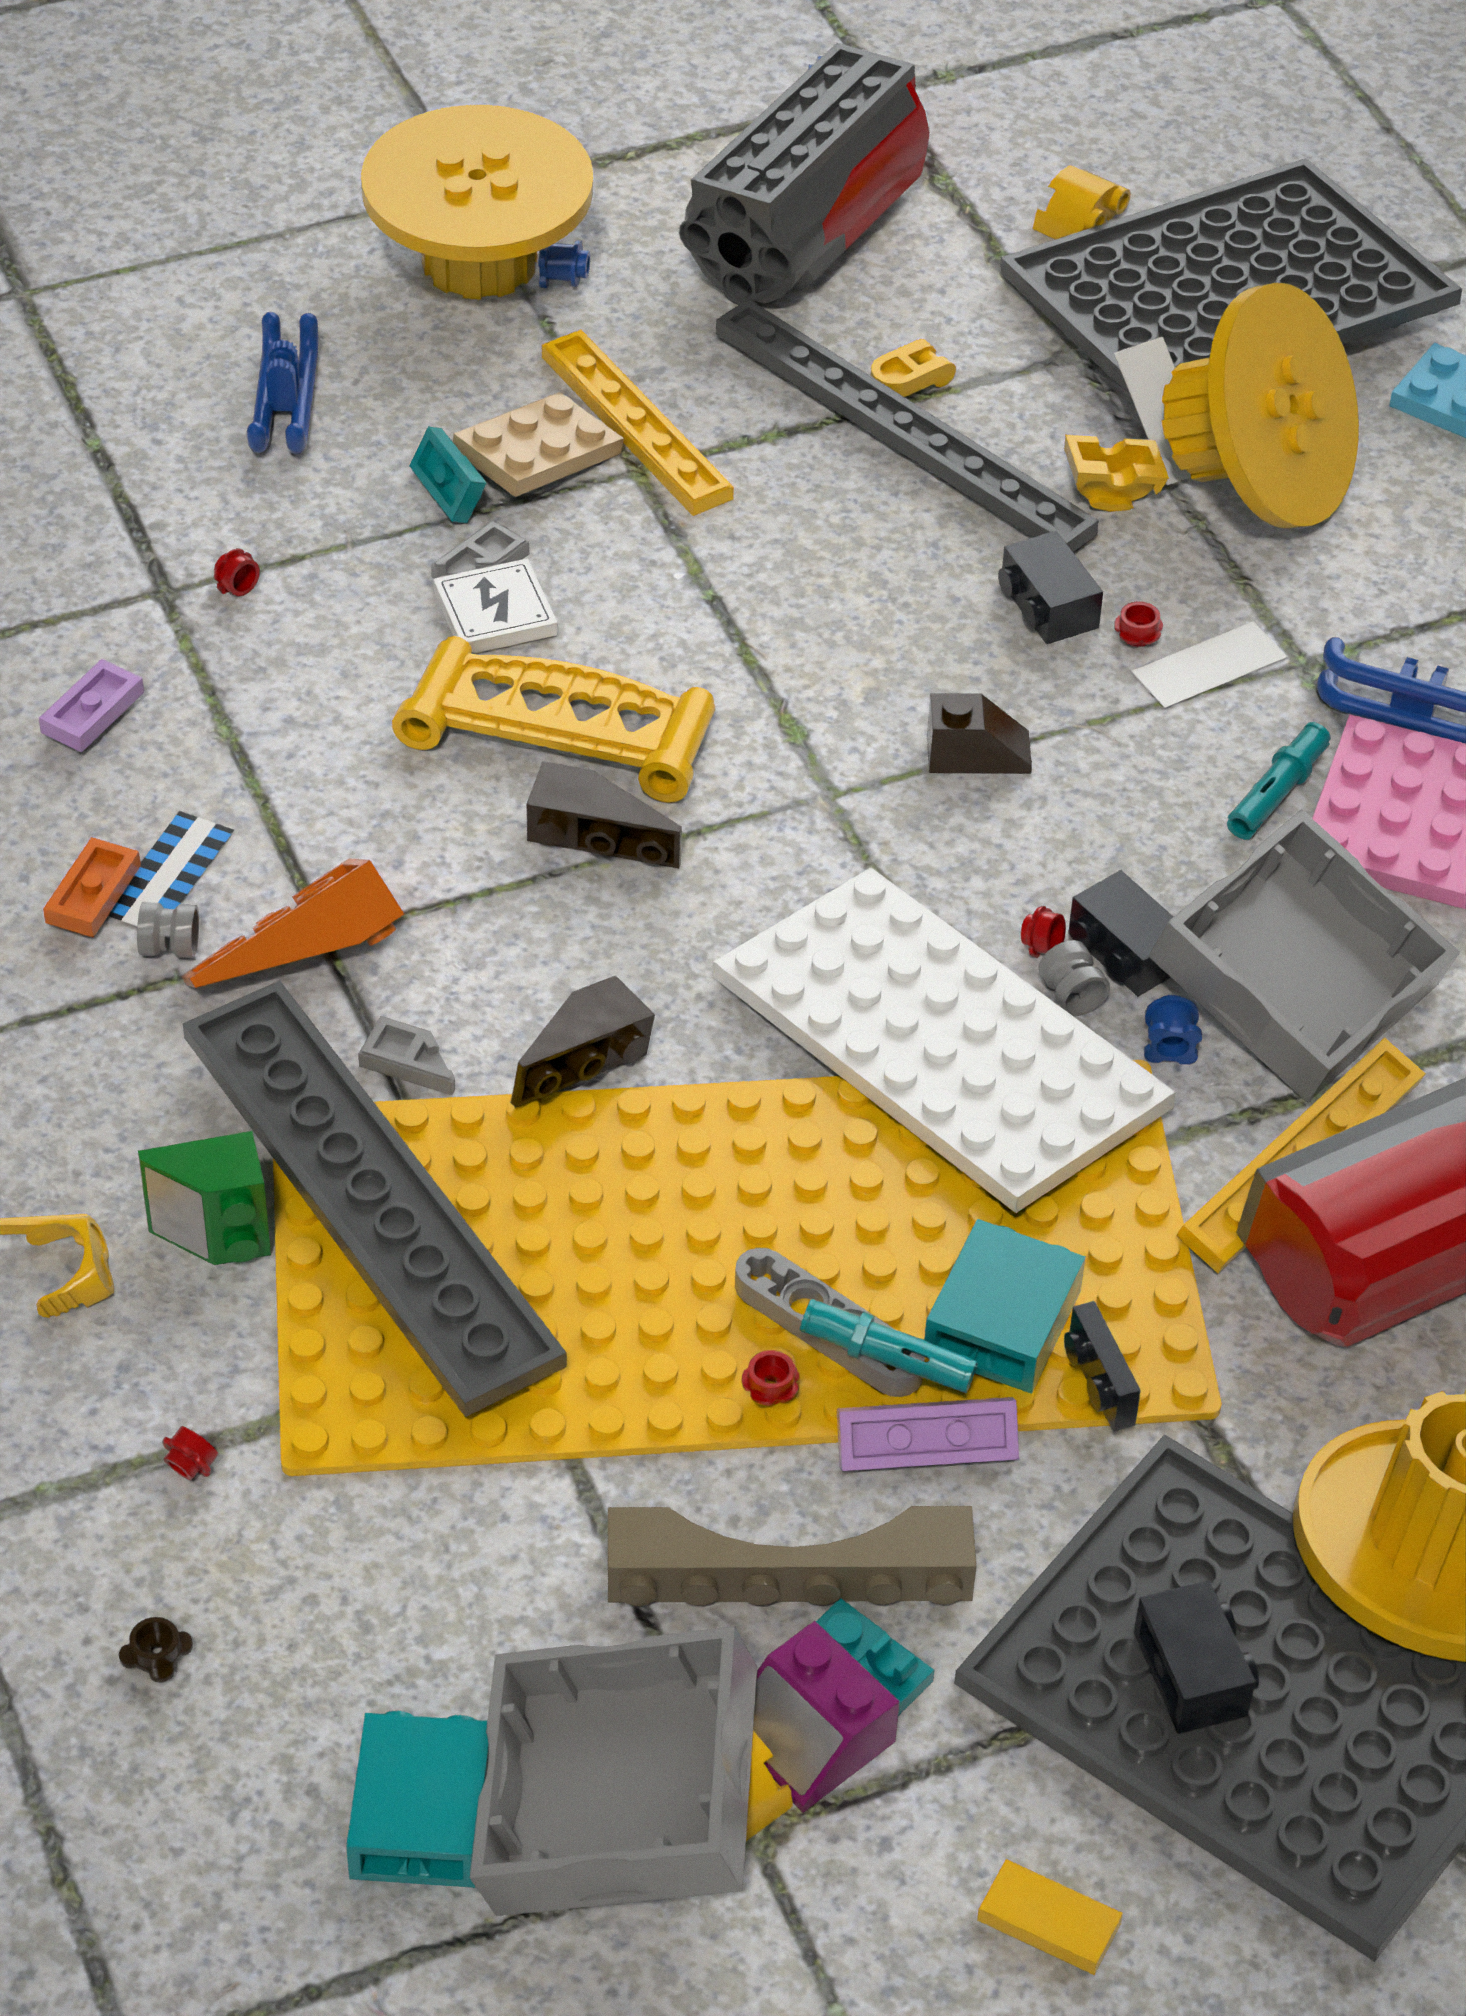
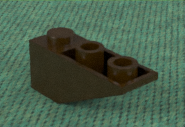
[526,761,682,869]
[511,975,655,1108]

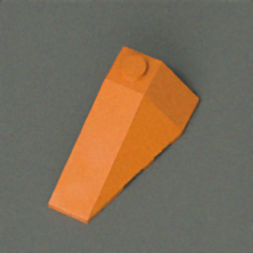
[181,858,404,988]

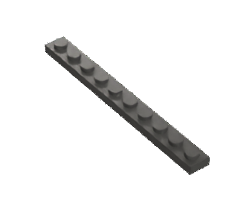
[716,299,1099,552]

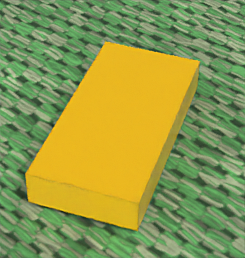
[977,1859,1123,1975]

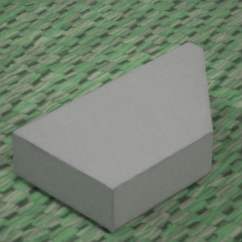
[431,520,529,579]
[358,1016,455,1095]

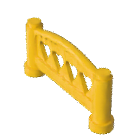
[392,636,715,803]

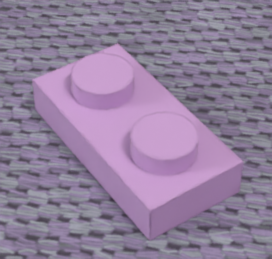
[39,659,144,753]

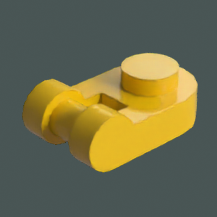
[870,338,956,397]

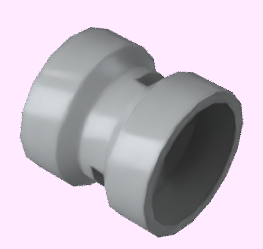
[137,902,199,958]
[1038,940,1110,1016]

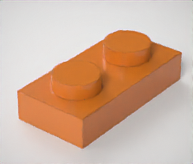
[43,837,141,938]

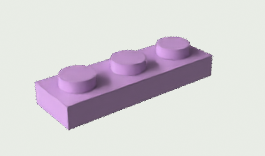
[837,1397,1019,1471]

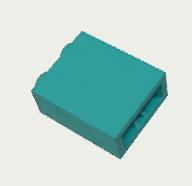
[924,1219,1086,1394]
[346,1711,489,1888]

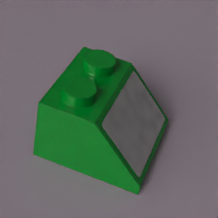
[138,1131,271,1265]

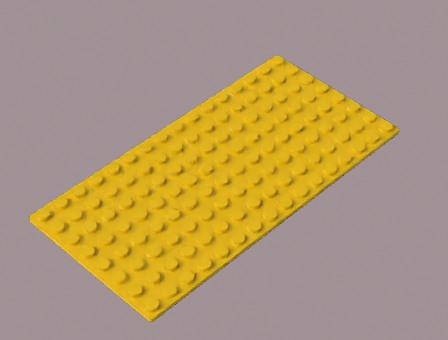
[273,1060,1222,1476]

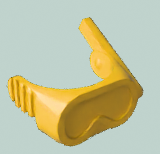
[0,1214,114,1318]

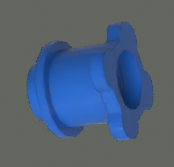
[538,240,591,288]
[1144,995,1202,1065]

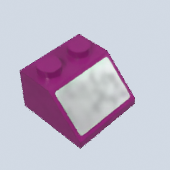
[753,1620,900,1813]

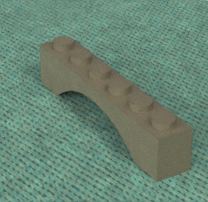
[608,1506,976,1606]

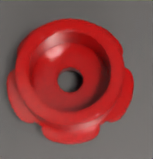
[214,548,260,596]
[1114,601,1163,647]
[1021,906,1066,958]
[741,1350,799,1406]
[162,1426,219,1480]

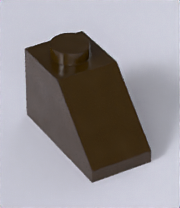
[927,693,1032,774]

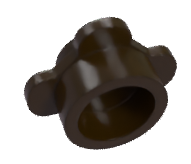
[119,1617,193,1683]

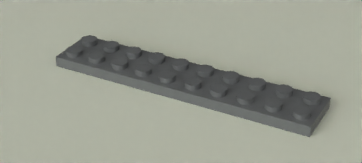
[183,980,567,1417]

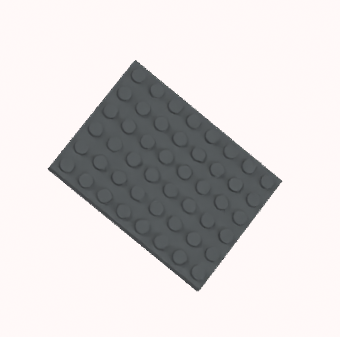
[1000,158,1462,396]
[954,1434,1466,1962]

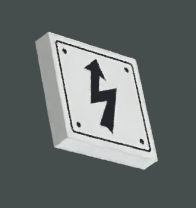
[433,558,558,654]

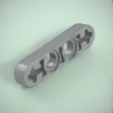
[735,1248,925,1397]

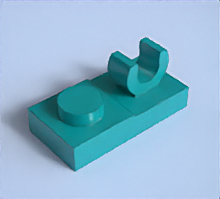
[409,426,487,523]
[816,1598,935,1716]

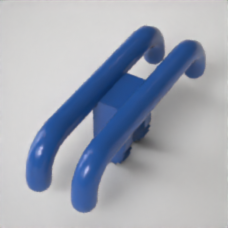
[247,312,318,454]
[1317,637,1466,743]

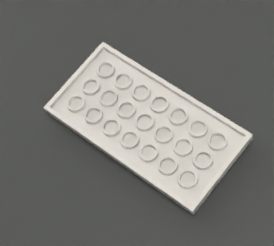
[713,867,1176,1213]

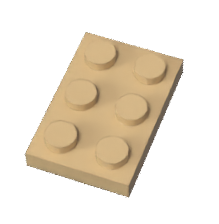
[452,392,624,497]

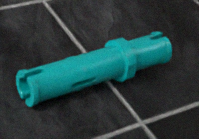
[1227,722,1331,840]
[800,1299,978,1393]

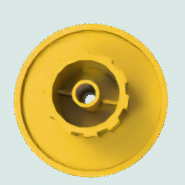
[361,105,593,300]
[1161,283,1359,529]
[1293,1390,1466,1662]

